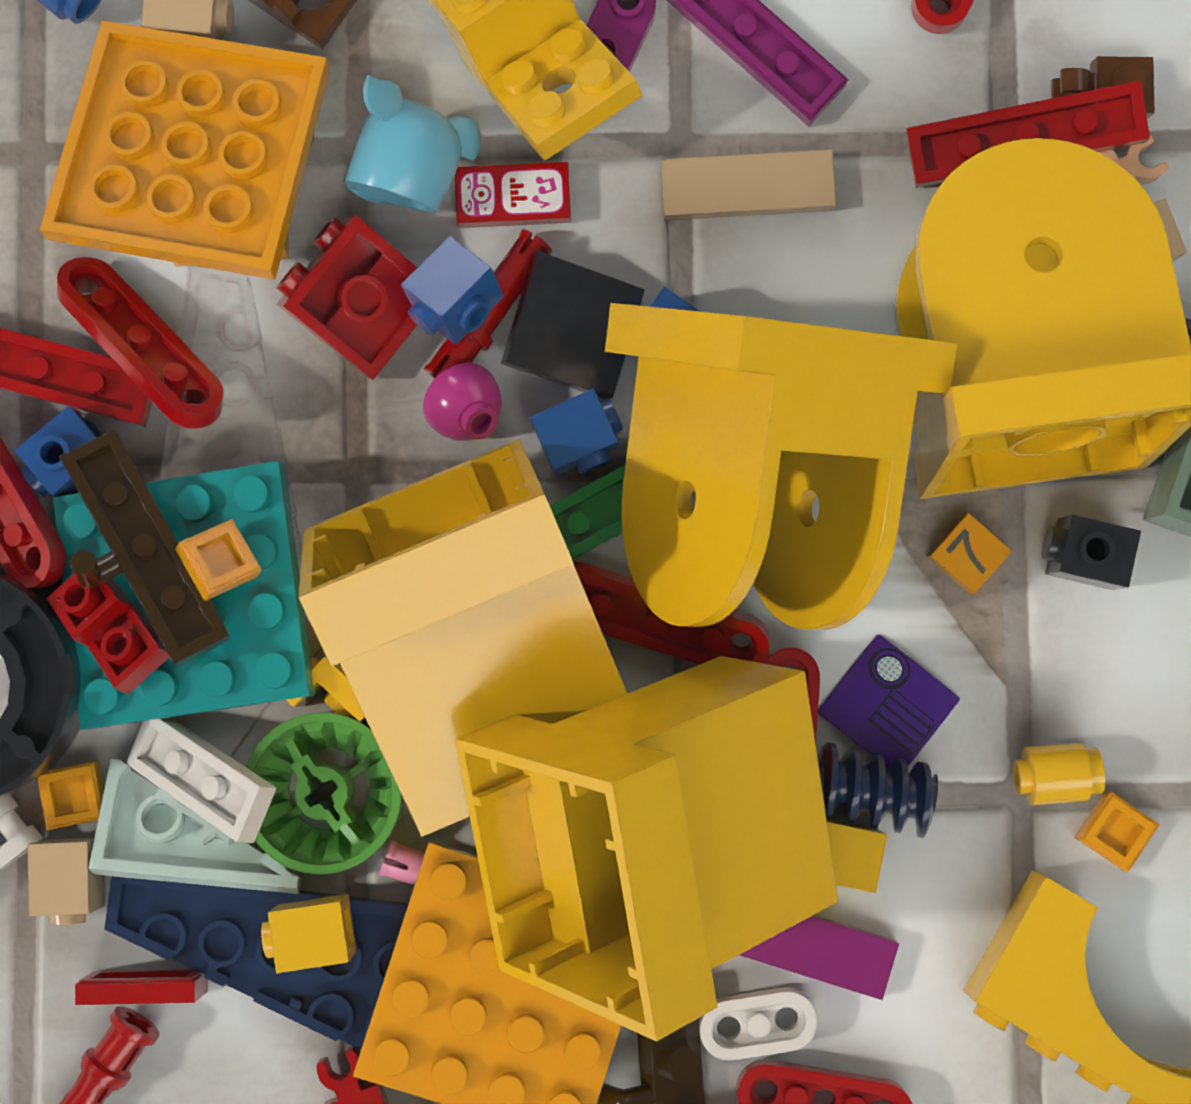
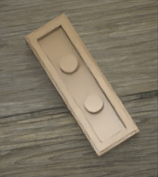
[661,149,836,220]

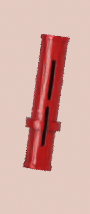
[423,229,552,379]

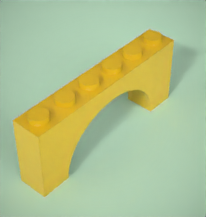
[963,870,1191,1104]

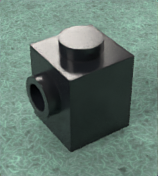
[1041,514,1141,590]

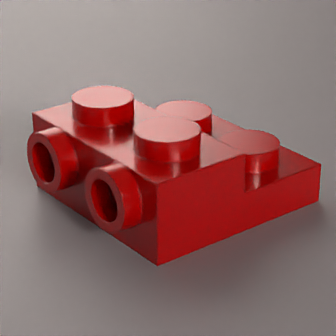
[276,215,417,380]

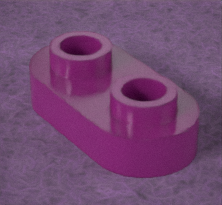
[586,0,656,72]

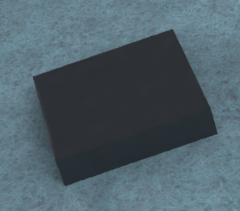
[500,251,645,400]

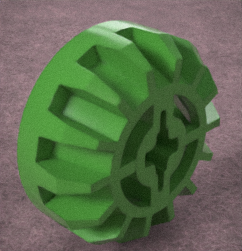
[246,712,404,874]

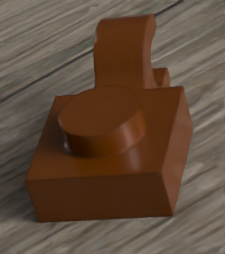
[1051,56,1155,119]

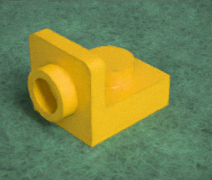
[286,656,367,722]

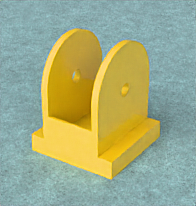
[895,138,1191,499]
[605,303,958,630]

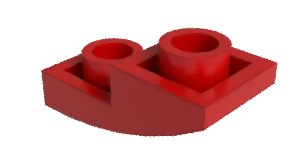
[47,574,169,694]

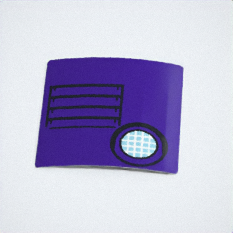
[818,635,960,768]

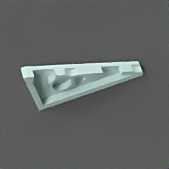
[88,759,301,894]

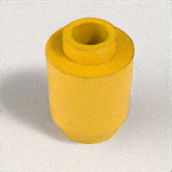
[1012,742,1105,806]

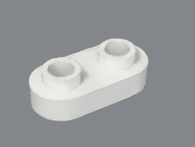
[699,987,818,1061]

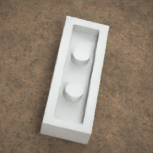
[126,717,277,843]

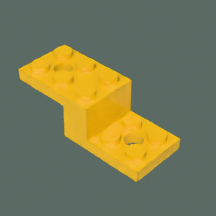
[427,0,643,161]

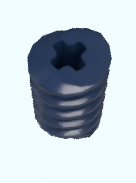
[817,742,938,838]

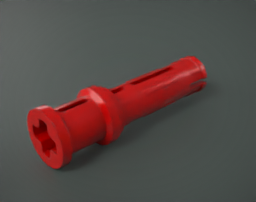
[59,1006,160,1104]

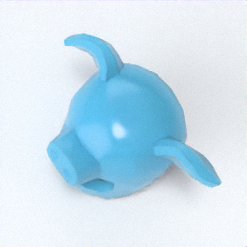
[344,75,481,213]

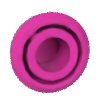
[423,363,502,441]

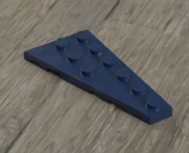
[104,876,409,1050]

